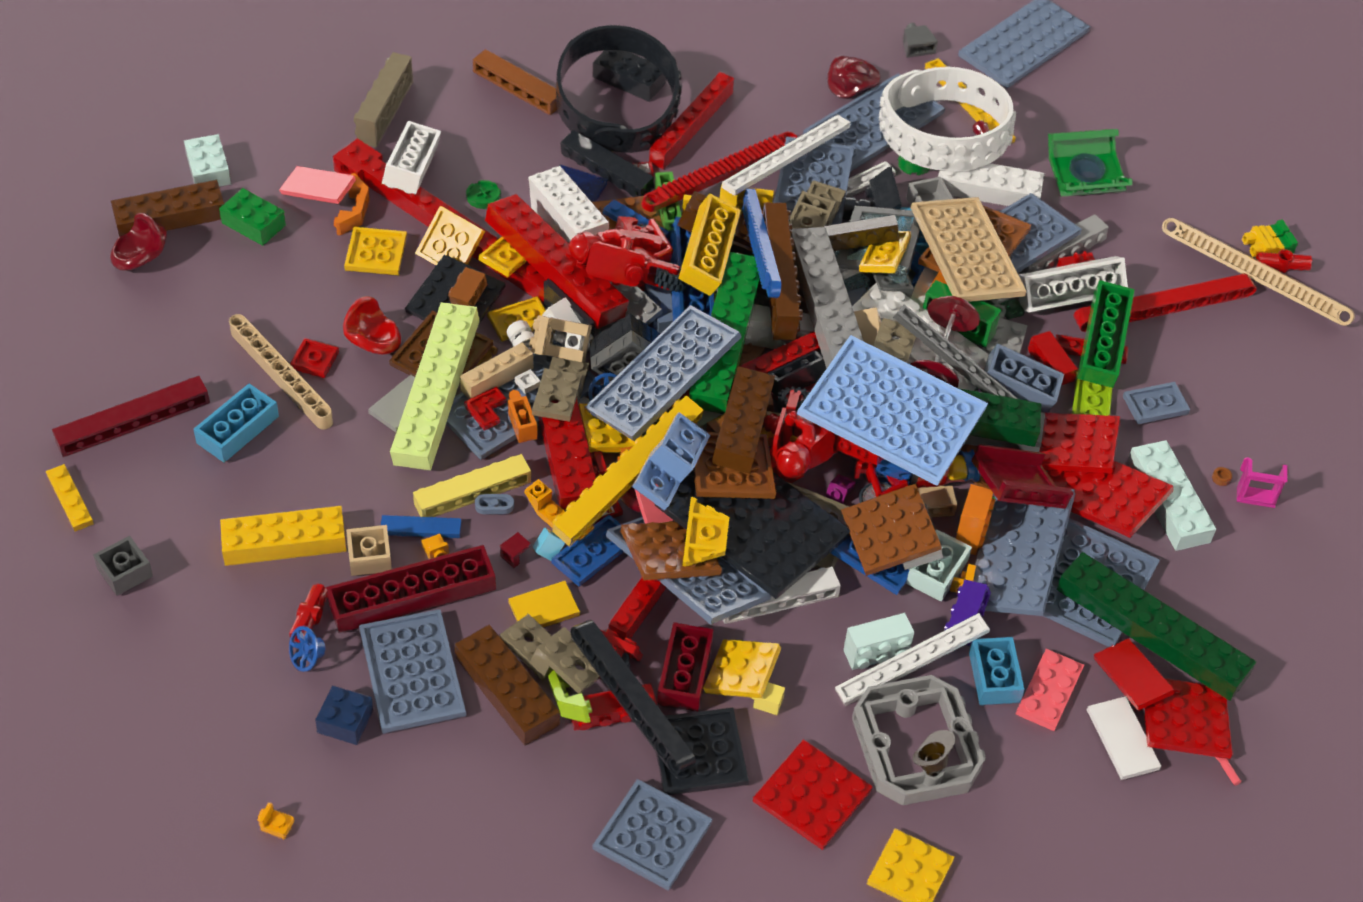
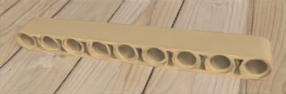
[229,314,333,429]

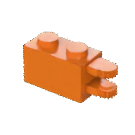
[508,390,537,443]

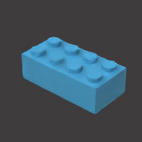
[193,383,279,463]

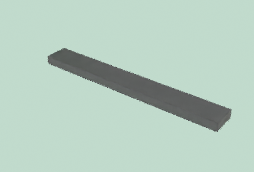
[893,304,1018,399]

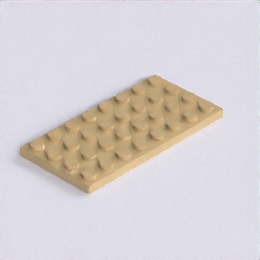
[911,197,1026,302]

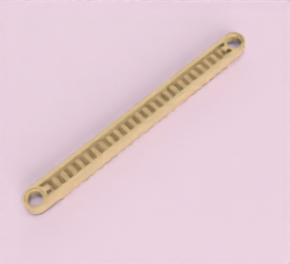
[1162,218,1355,325]

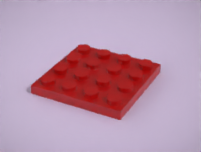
[1039,413,1120,474]
[1144,678,1232,759]
[753,739,873,850]

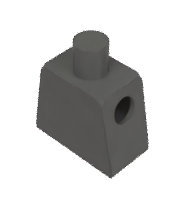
[903,23,938,58]

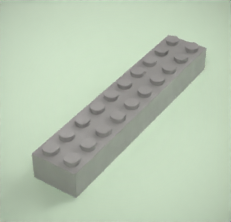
[790,227,863,369]

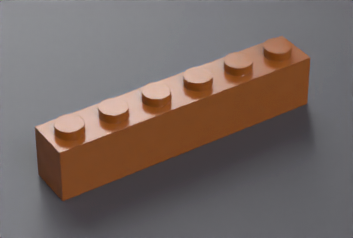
[473,49,557,115]

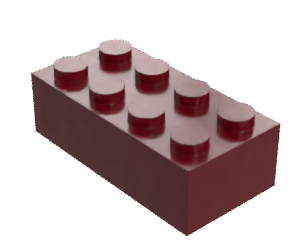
[657,622,714,712]

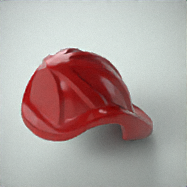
[343,296,401,355]

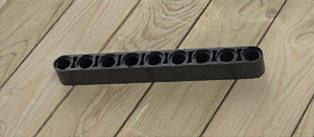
[570,620,696,775]

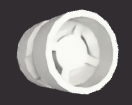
[507,320,534,351]

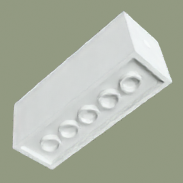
[528,166,609,243]

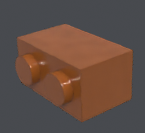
[448,267,487,307]

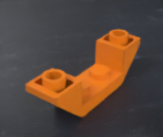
[334,173,370,235]

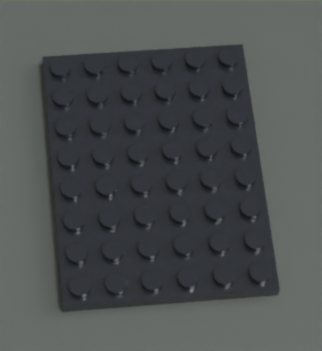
[655,472,850,599]

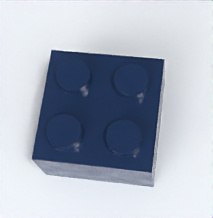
[315,685,373,745]

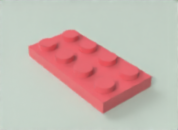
[1016,649,1084,731]

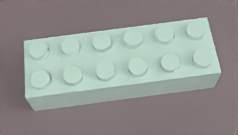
[1127,440,1216,551]

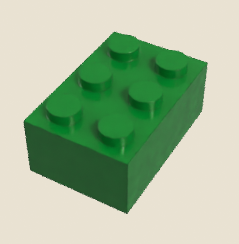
[219,188,286,246]

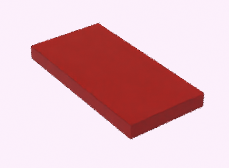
[1094,638,1174,711]

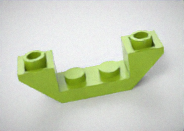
[548,670,592,723]

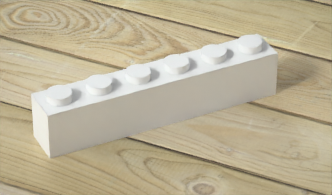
[723,567,841,624]

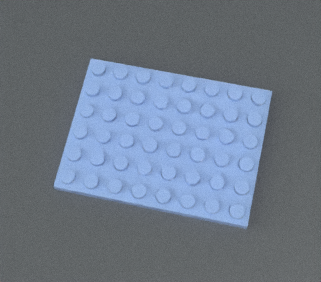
[797,335,988,486]

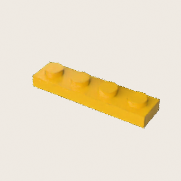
[46,464,94,532]

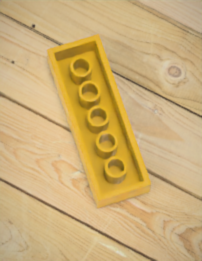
[678,193,741,296]
[220,506,346,566]

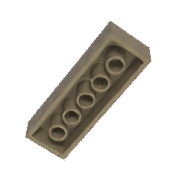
[354,52,413,148]

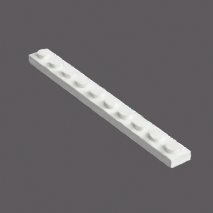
[722,115,850,196]

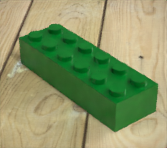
[1077,280,1135,388]

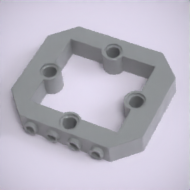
[852,675,986,805]

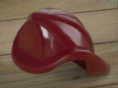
[827,56,881,98]
[110,213,167,271]

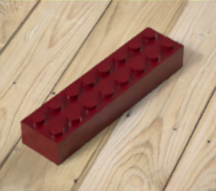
[326,545,496,633]

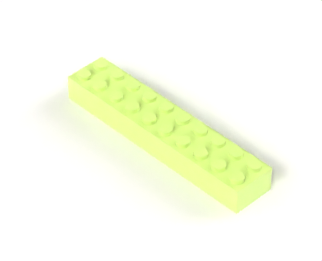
[390,302,479,470]

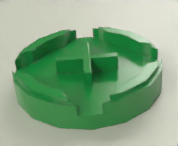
[466,180,501,209]

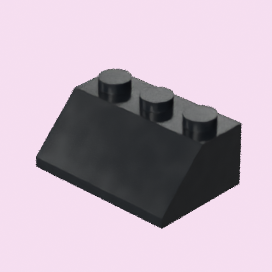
[865,167,902,224]

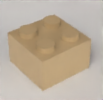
[346,525,392,576]

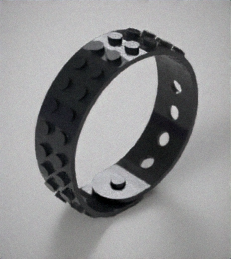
[556,25,682,153]

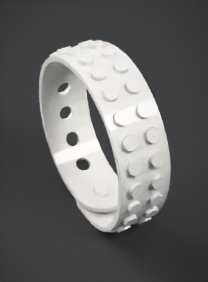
[879,67,1016,171]

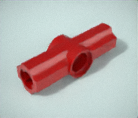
[1256,250,1312,273]
[289,583,328,643]

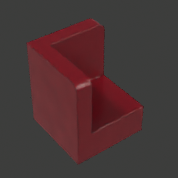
[500,532,531,568]

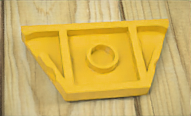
[683,497,729,567]

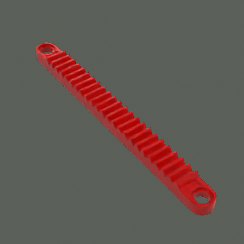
[641,132,798,212]

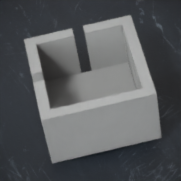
[906,176,954,206]

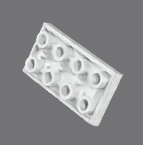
[1087,696,1161,780]

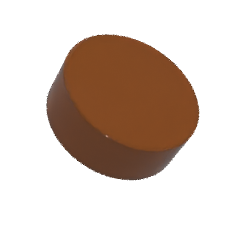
[1212,467,1232,486]

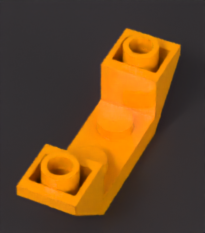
[524,479,594,540]

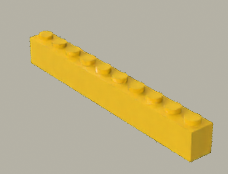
[552,395,704,547]

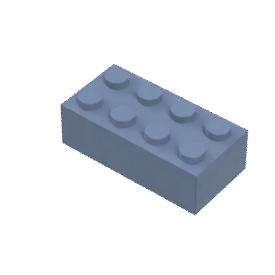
[984,343,1064,413]

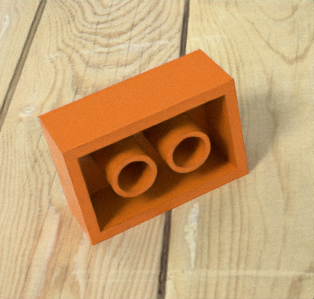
[956,484,996,555]

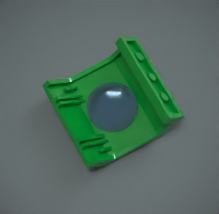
[1048,129,1132,196]

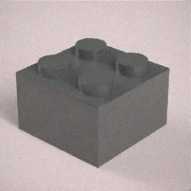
[93,536,153,596]

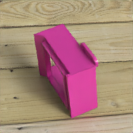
[1237,457,1287,508]

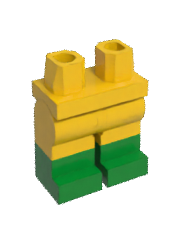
[1242,219,1298,257]

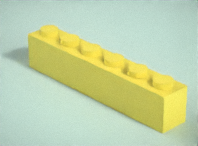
[413,454,531,517]

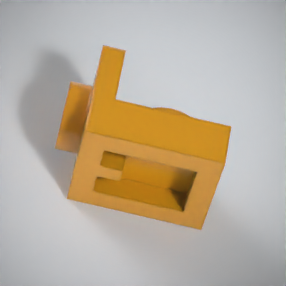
[421,534,449,559]
[950,564,976,593]
[258,803,295,839]

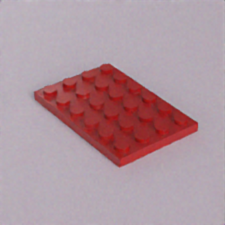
[1047,461,1173,538]

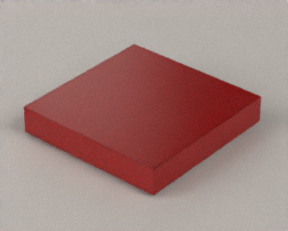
[290,338,339,378]

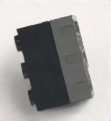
[590,313,660,381]

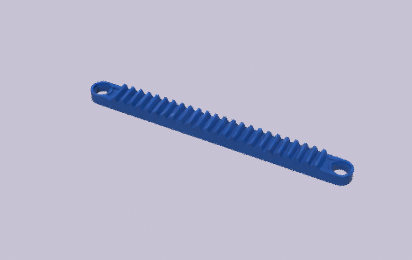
[742,188,781,298]

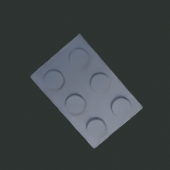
[1123,382,1190,424]

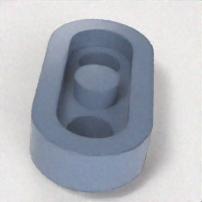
[475,494,514,514]

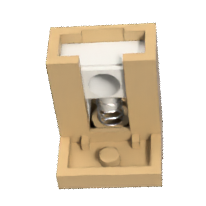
[529,315,592,362]

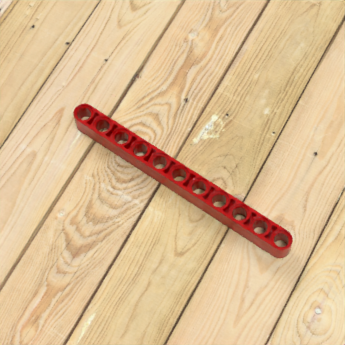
[1073,274,1257,332]

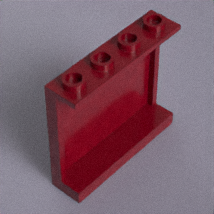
[971,445,1073,509]

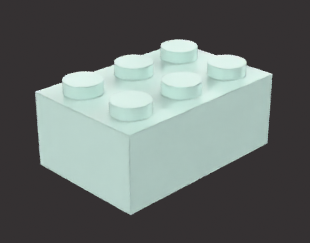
[184,134,231,187]
[906,529,972,602]
[843,613,914,670]

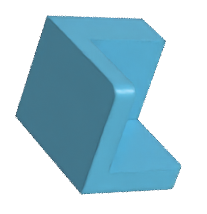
[532,527,565,561]

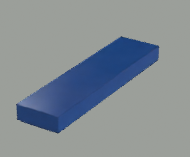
[381,515,461,538]

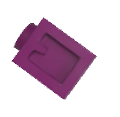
[825,474,856,504]

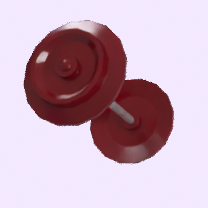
[910,296,980,388]

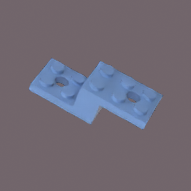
[632,412,710,510]

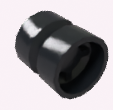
[843,197,870,220]

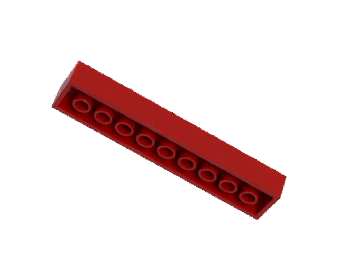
[485,194,629,329]

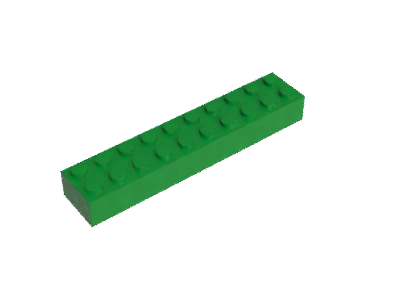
[689,252,761,414]

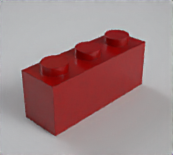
[1028,331,1078,385]

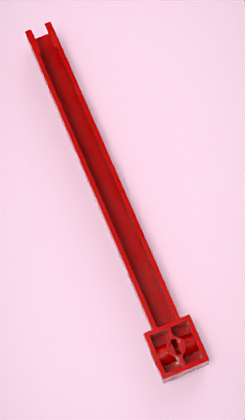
[333,138,546,304]

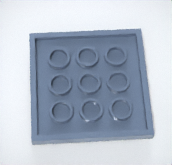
[593,779,712,891]

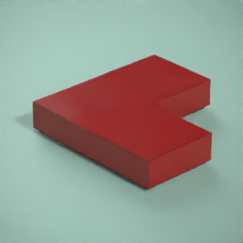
[464,386,507,431]

